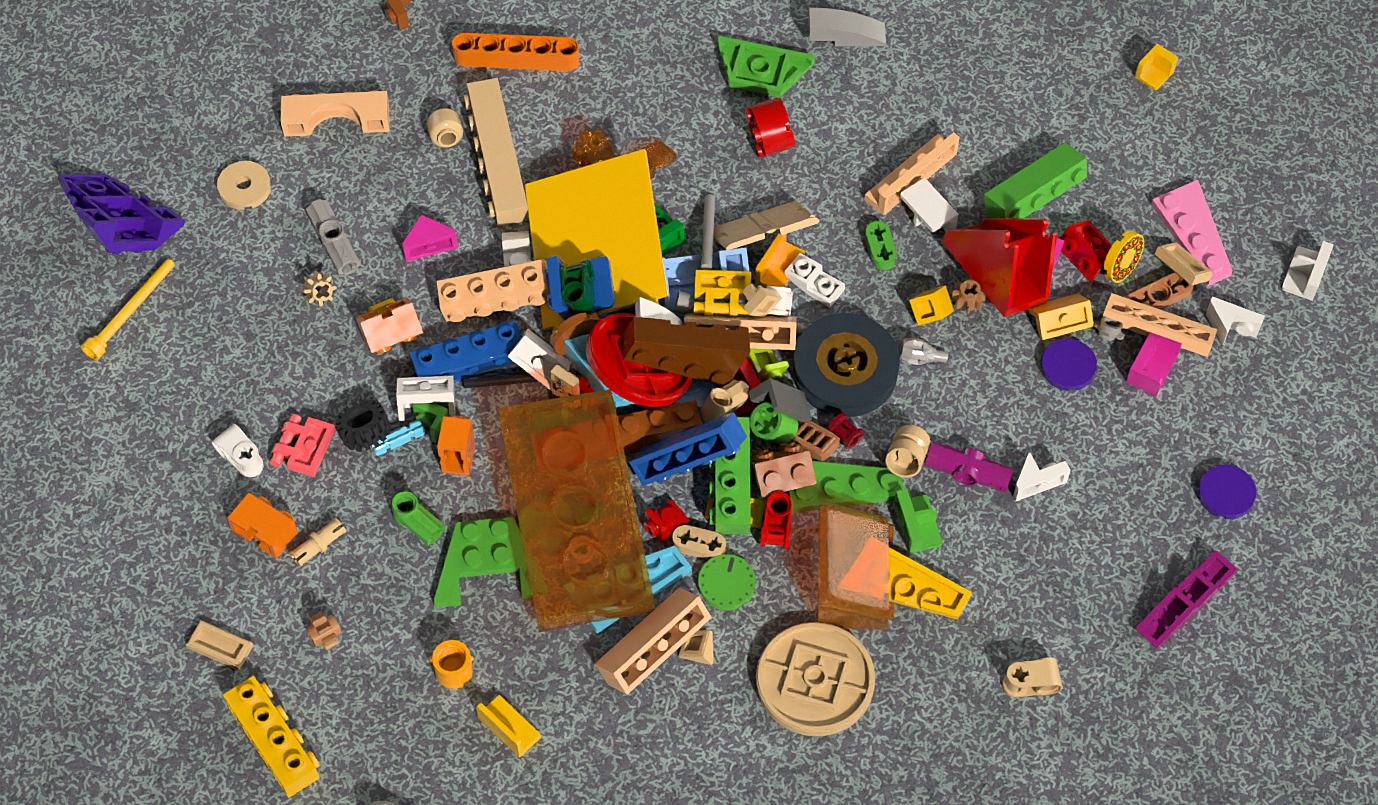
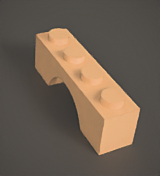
[281,90,390,137]

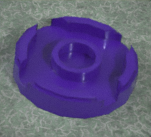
[1041,339,1097,391]
[1198,465,1256,520]

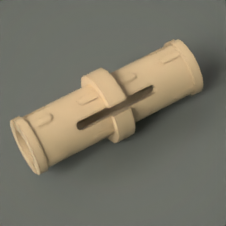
[289,518,346,567]

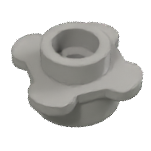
[1094,317,1125,341]

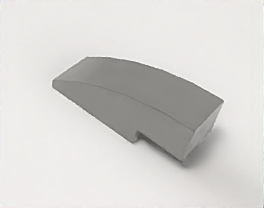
[808,8,886,46]

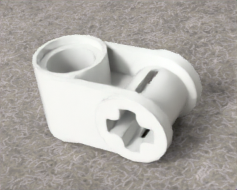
[766,286,793,316]
[211,424,264,477]

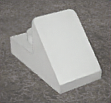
[502,231,531,267]
[1206,297,1265,345]
[1013,453,1070,501]

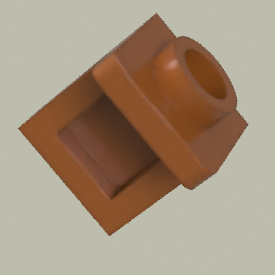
[384,0,411,31]

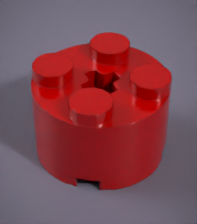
[745,97,796,158]

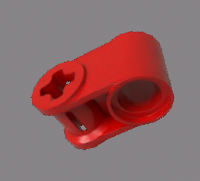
[760,492,792,550]

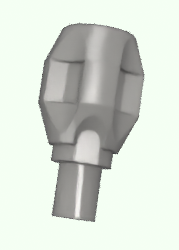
[898,338,948,365]

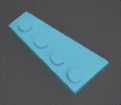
[563,546,692,634]

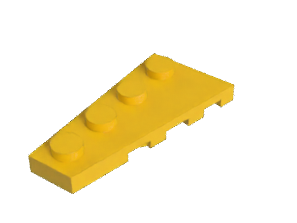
[841,537,972,620]

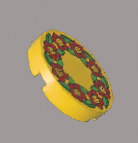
[1104,230,1144,283]

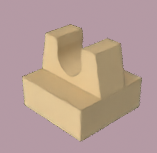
[743,284,782,317]

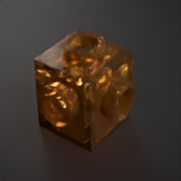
[572,129,615,167]

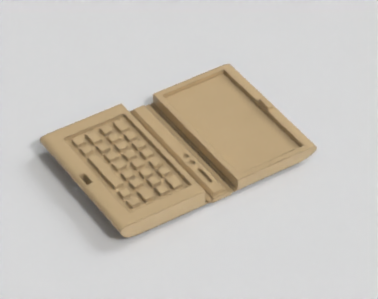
[713,200,819,250]

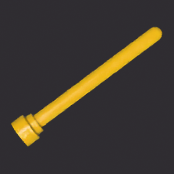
[81,259,174,361]

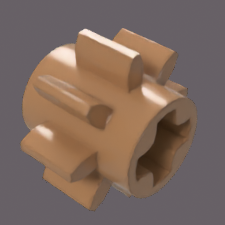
[952,278,986,314]
[305,612,342,650]

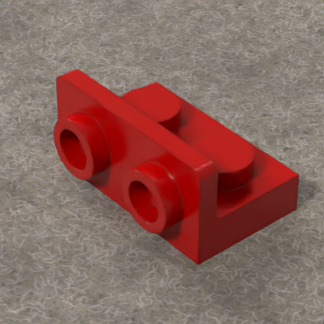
[1060,220,1112,281]

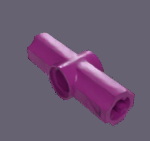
[925,441,1014,493]

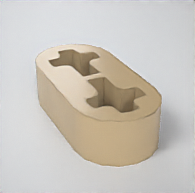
[672,525,726,560]

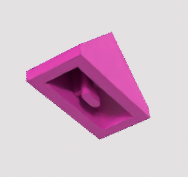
[402,215,458,262]

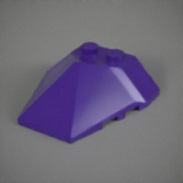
[57,174,185,254]

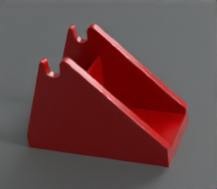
[942,218,1057,317]

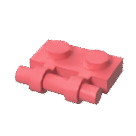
[269,414,336,477]

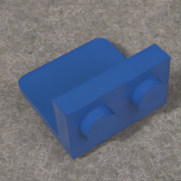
[545,256,615,320]

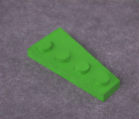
[788,461,904,513]

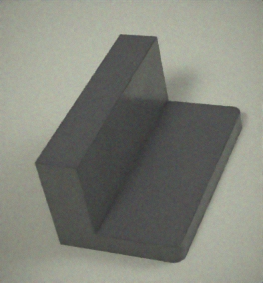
[749,378,812,423]

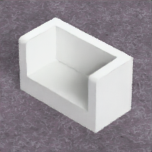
[396,376,455,421]

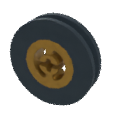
[793,313,900,417]

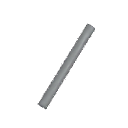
[701,194,715,270]

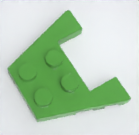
[434,517,548,608]

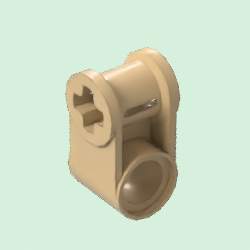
[1002,657,1063,697]

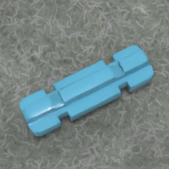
[371,420,425,456]

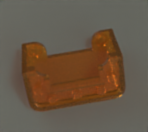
[817,503,894,630]

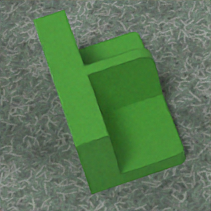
[894,489,943,553]

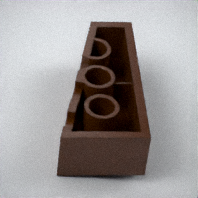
[623,317,751,387]

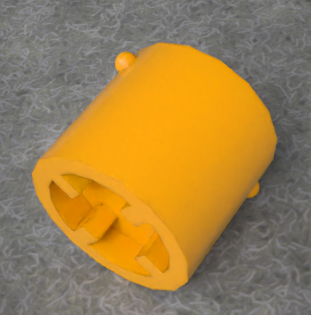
[430,640,474,689]

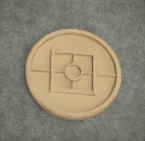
[756,622,875,736]

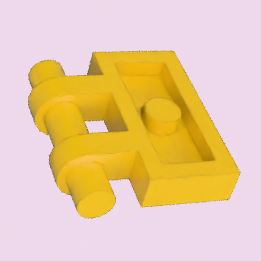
[694,270,751,317]

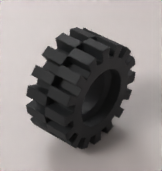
[335,399,391,452]

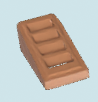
[791,419,840,462]

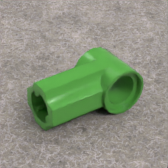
[392,491,445,546]

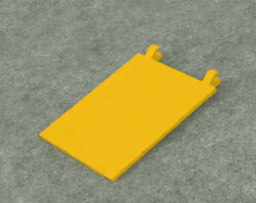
[525,149,668,335]

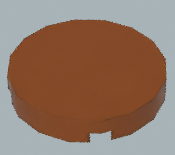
[550,312,601,355]

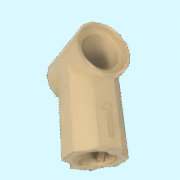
[699,380,750,422]

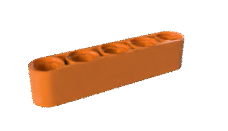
[452,33,580,71]

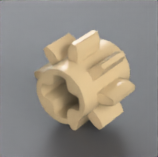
[300,271,337,306]

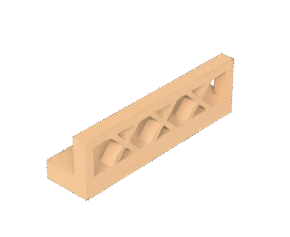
[864,132,959,216]
[1103,293,1217,357]

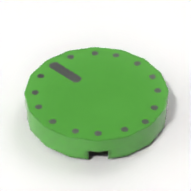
[698,554,756,611]

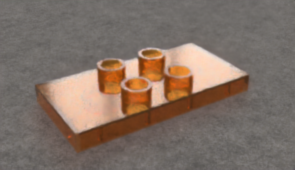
[498,389,655,632]

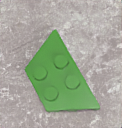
[718,36,815,97]

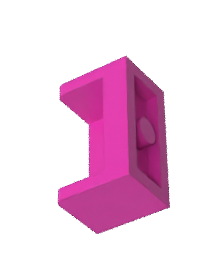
[1126,332,1183,396]

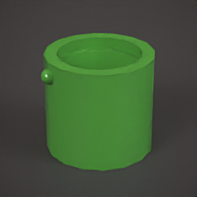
[750,402,798,444]

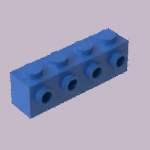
[410,320,522,383]
[629,412,747,486]

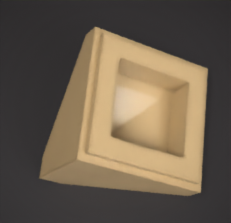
[679,630,713,665]

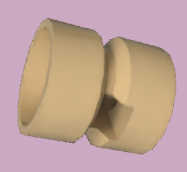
[885,425,930,478]

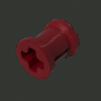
[827,413,864,450]

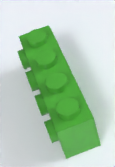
[984,143,1087,218]
[710,417,750,534]

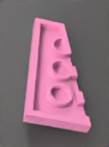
[1151,180,1233,286]

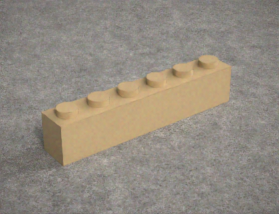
[463,78,529,226]

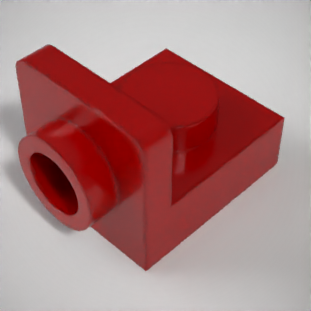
[644,500,689,543]

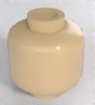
[427,108,463,148]

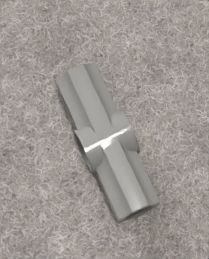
[306,199,360,275]

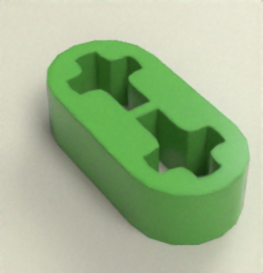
[865,221,897,270]

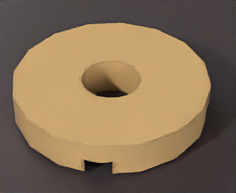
[217,161,271,210]

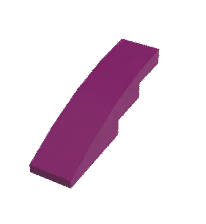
[1135,550,1238,649]

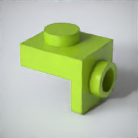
[747,348,789,382]

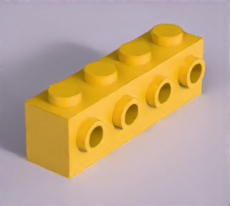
[223,676,320,798]

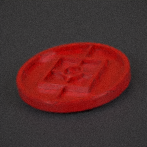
[586,314,692,407]

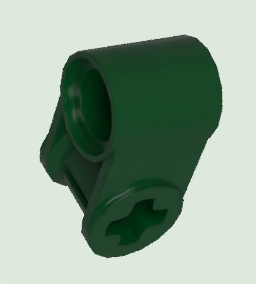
[560,259,595,314]

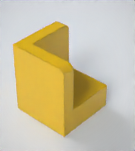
[1135,44,1178,90]
[909,285,954,326]

